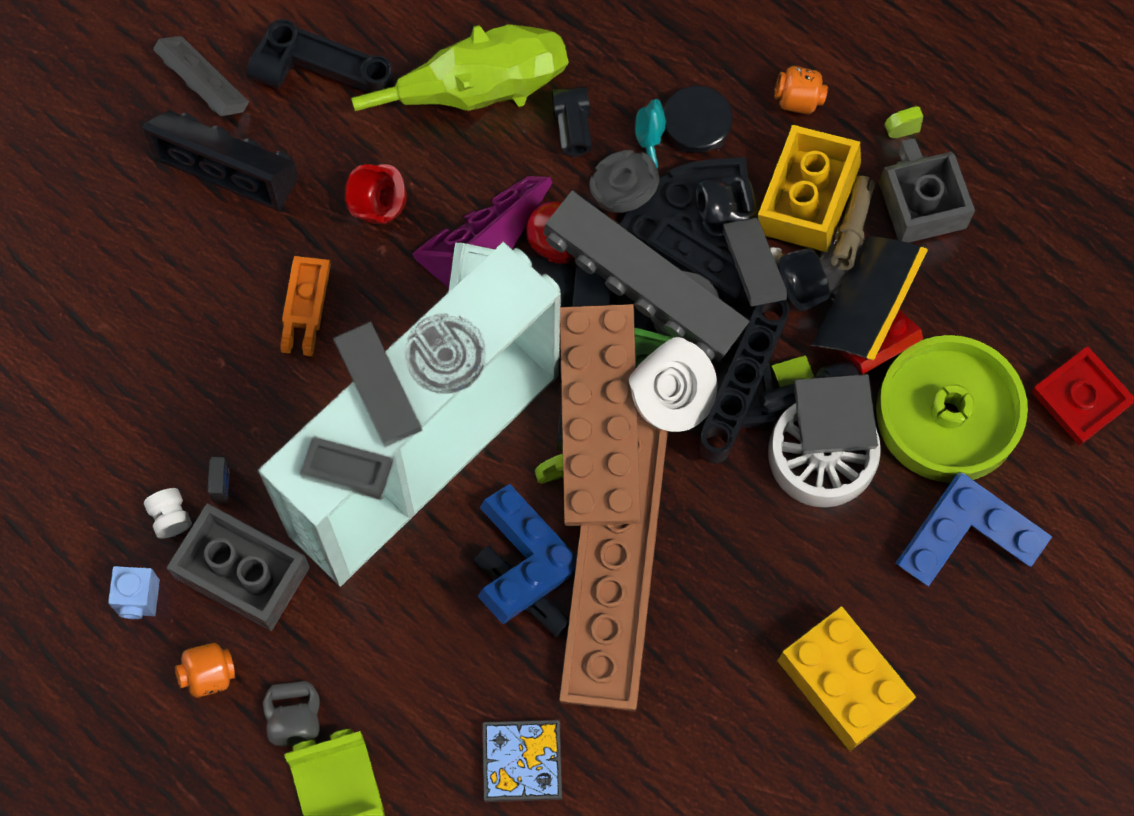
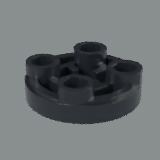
[664,86,732,153]

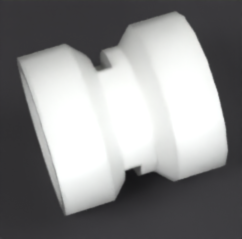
[144,488,192,539]

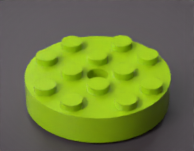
[876,335,1028,483]

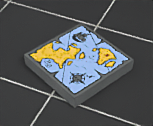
[483,720,562,802]

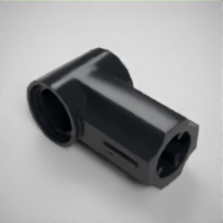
[552,86,592,157]

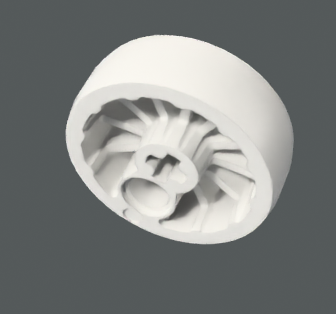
[768,403,881,507]

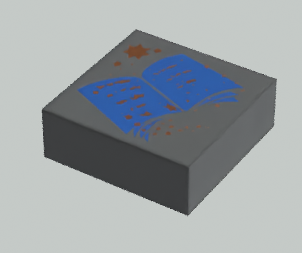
[208,457,230,504]

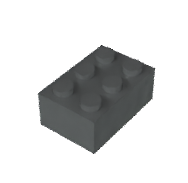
[167,503,310,632]

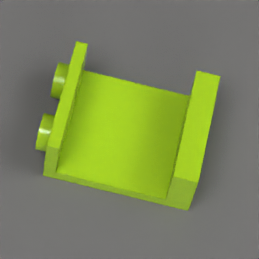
[285,729,385,816]

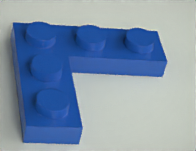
[895,472,1052,586]
[478,484,577,624]

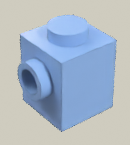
[108,566,160,619]

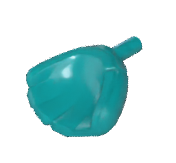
[635,98,666,168]

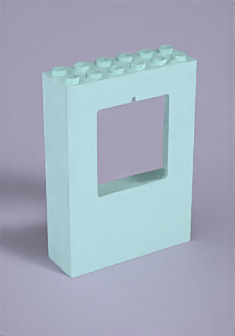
[258,242,560,587]

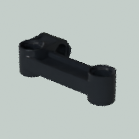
[247,19,394,94]

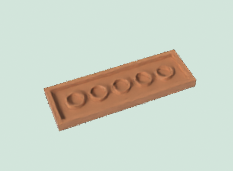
[560,304,641,526]

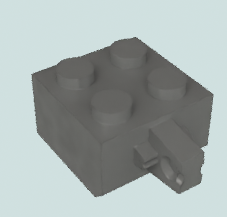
[879,138,975,243]

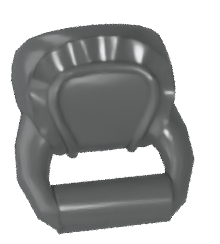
[263,681,320,747]

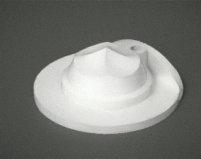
[629,337,717,432]

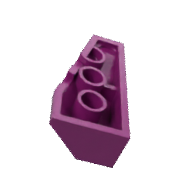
[412,176,552,288]

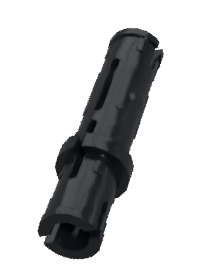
[473,545,570,639]

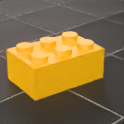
[758,125,861,252]
[778,606,916,751]

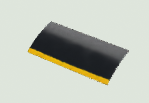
[811,236,928,361]

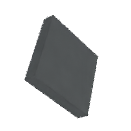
[793,375,878,455]

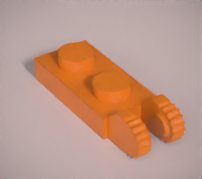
[280,256,331,356]

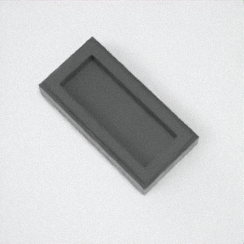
[300,436,393,500]

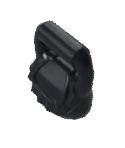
[696,175,759,225]

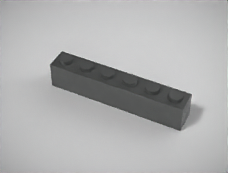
[543,191,750,363]

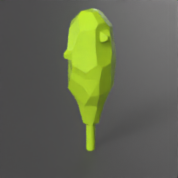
[351,25,568,111]

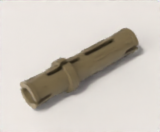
[831,176,875,270]

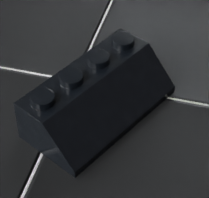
[142,110,299,212]

